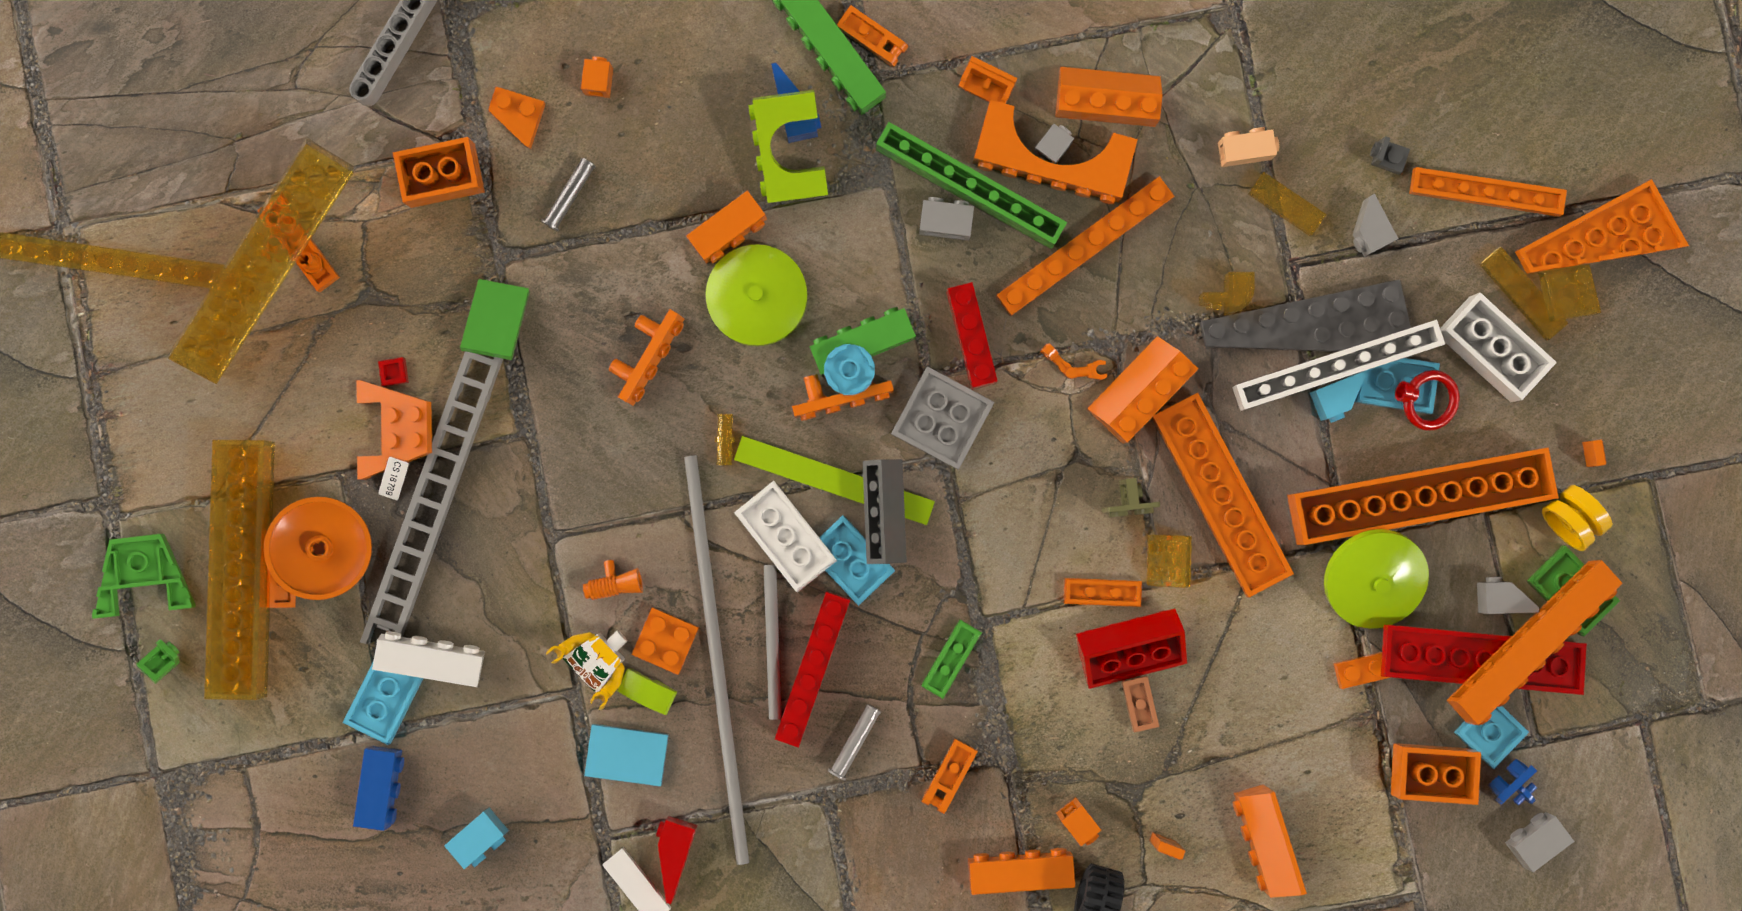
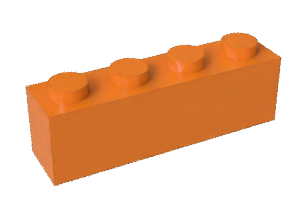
[968,848,1075,895]

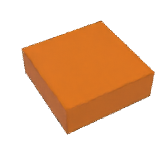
[1582,439,1606,467]

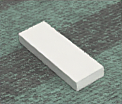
[602,847,671,911]

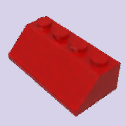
[1076,608,1187,689]

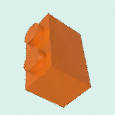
[1056,797,1101,846]

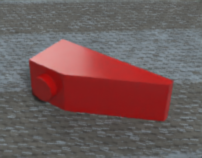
[656,816,698,904]

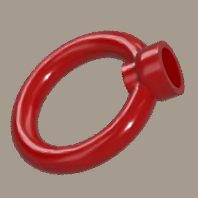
[1395,370,1460,431]

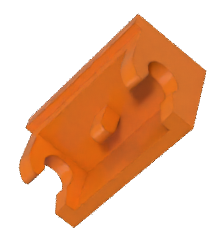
[958,56,1017,104]

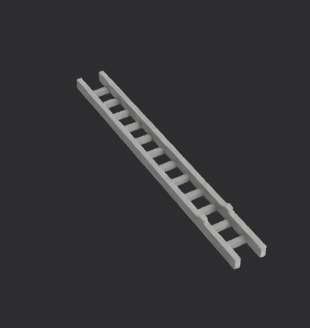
[360,352,503,644]

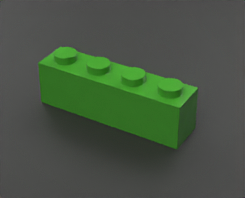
[809,307,916,377]

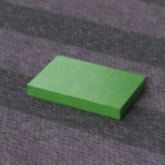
[460,279,530,360]
[1527,545,1620,636]

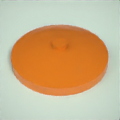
[264,497,372,600]

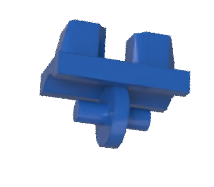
[1488,759,1537,806]

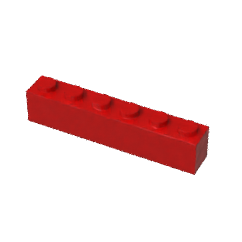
[775,591,851,748]

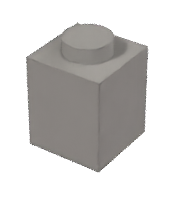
[1033,124,1074,164]

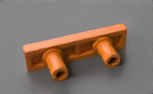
[257,195,340,292]
[609,309,685,406]
[792,374,894,421]

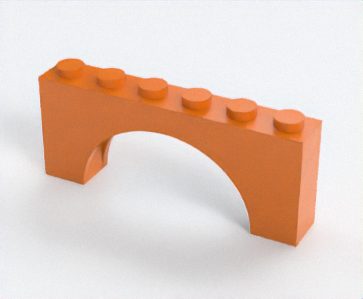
[973,100,1138,204]

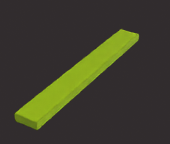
[734,436,935,525]

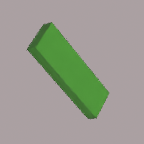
[921,619,982,699]

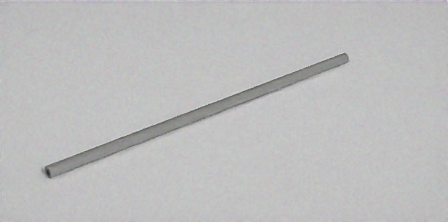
[684,455,749,865]

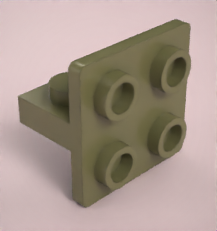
[1102,478,1160,517]

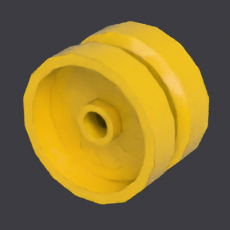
[1542,485,1613,551]

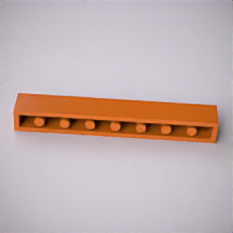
[1446,560,1623,725]

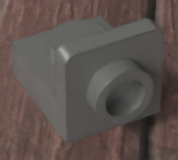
[1370,136,1410,175]

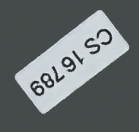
[379,457,409,500]

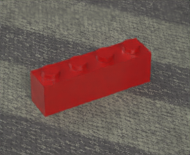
[946,282,998,390]

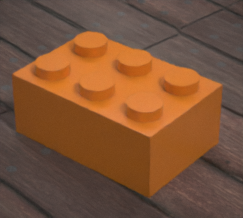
[393,137,485,208]
[1391,743,1481,805]

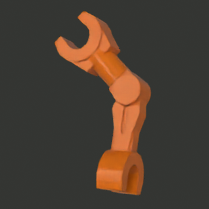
[1040,343,1107,380]

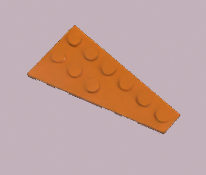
[1515,179,1689,274]

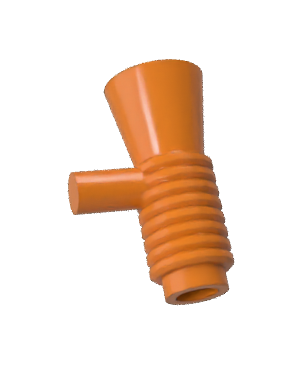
[583,560,643,600]

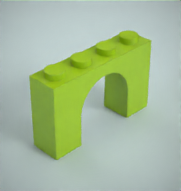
[748,90,828,203]

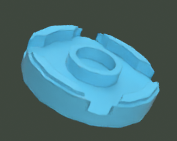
[824,344,875,395]

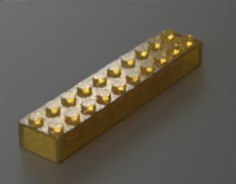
[168,138,354,384]
[204,440,275,700]

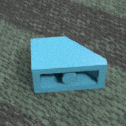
[1309,372,1365,423]

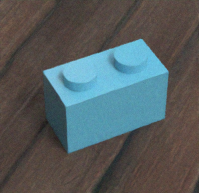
[444,807,509,869]

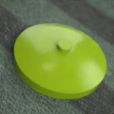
[706,244,807,346]
[1324,529,1429,629]

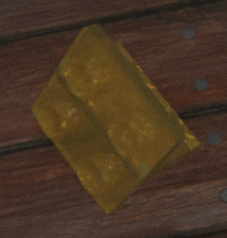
[1147,535,1192,588]

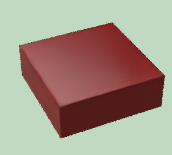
[378,357,409,387]

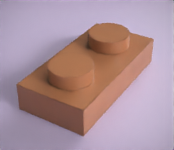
[1121,676,1159,733]

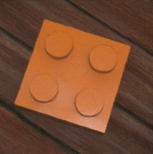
[631,607,700,675]

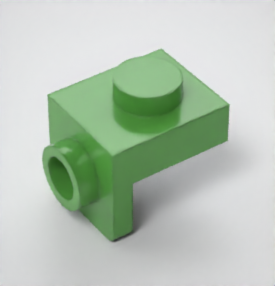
[136,639,180,684]

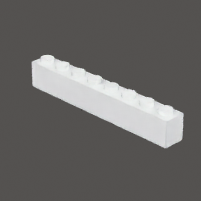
[1232,320,1445,411]

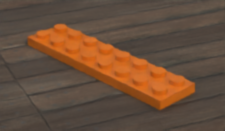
[1152,393,1294,598]

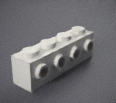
[372,631,485,687]

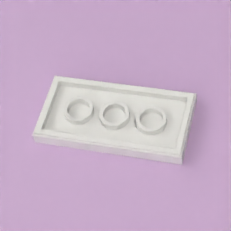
[734,481,837,593]

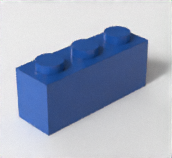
[353,746,404,831]

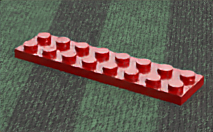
[1381,625,1587,695]

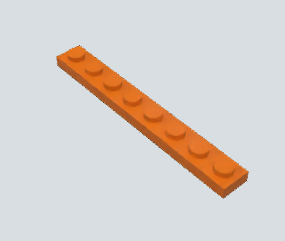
[996,176,1175,316]

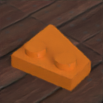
[488,87,546,149]

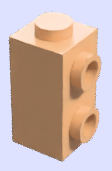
[1218,127,1279,167]

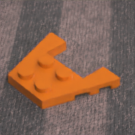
[356,380,432,480]

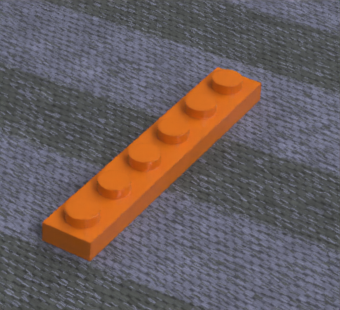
[1409,167,1567,217]

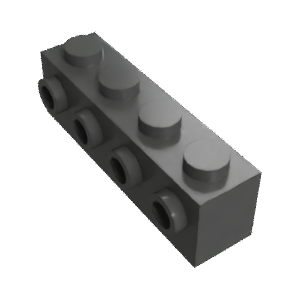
[863,459,907,564]

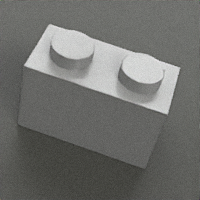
[919,197,974,241]
[1505,812,1575,873]

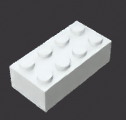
[1440,293,1557,402]

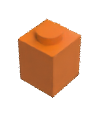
[581,56,614,98]

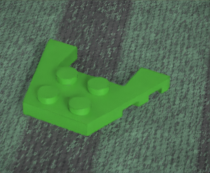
[92,534,196,619]

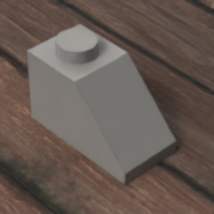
[1352,194,1399,257]
[1477,577,1539,614]

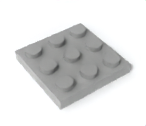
[891,367,994,470]

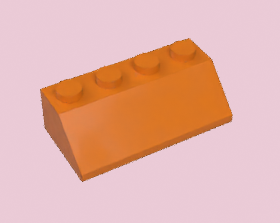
[1055,66,1163,127]
[1087,336,1199,444]
[1232,784,1307,898]

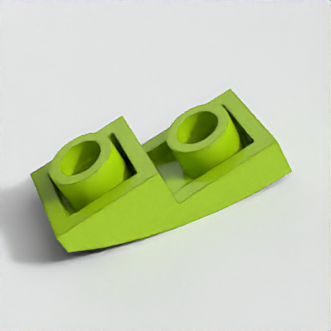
[617,668,677,715]

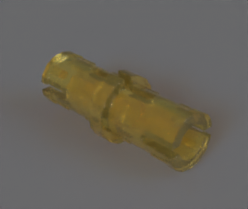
[714,414,735,466]

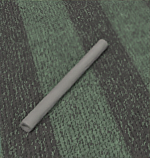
[764,565,782,720]

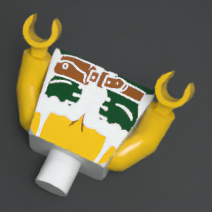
[546,630,627,710]

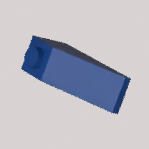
[771,63,821,143]

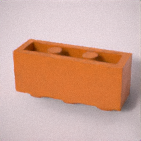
[686,190,767,264]

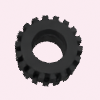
[1074,863,1125,911]

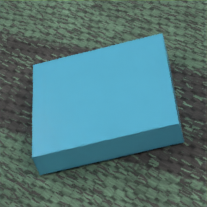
[1454,706,1529,769]

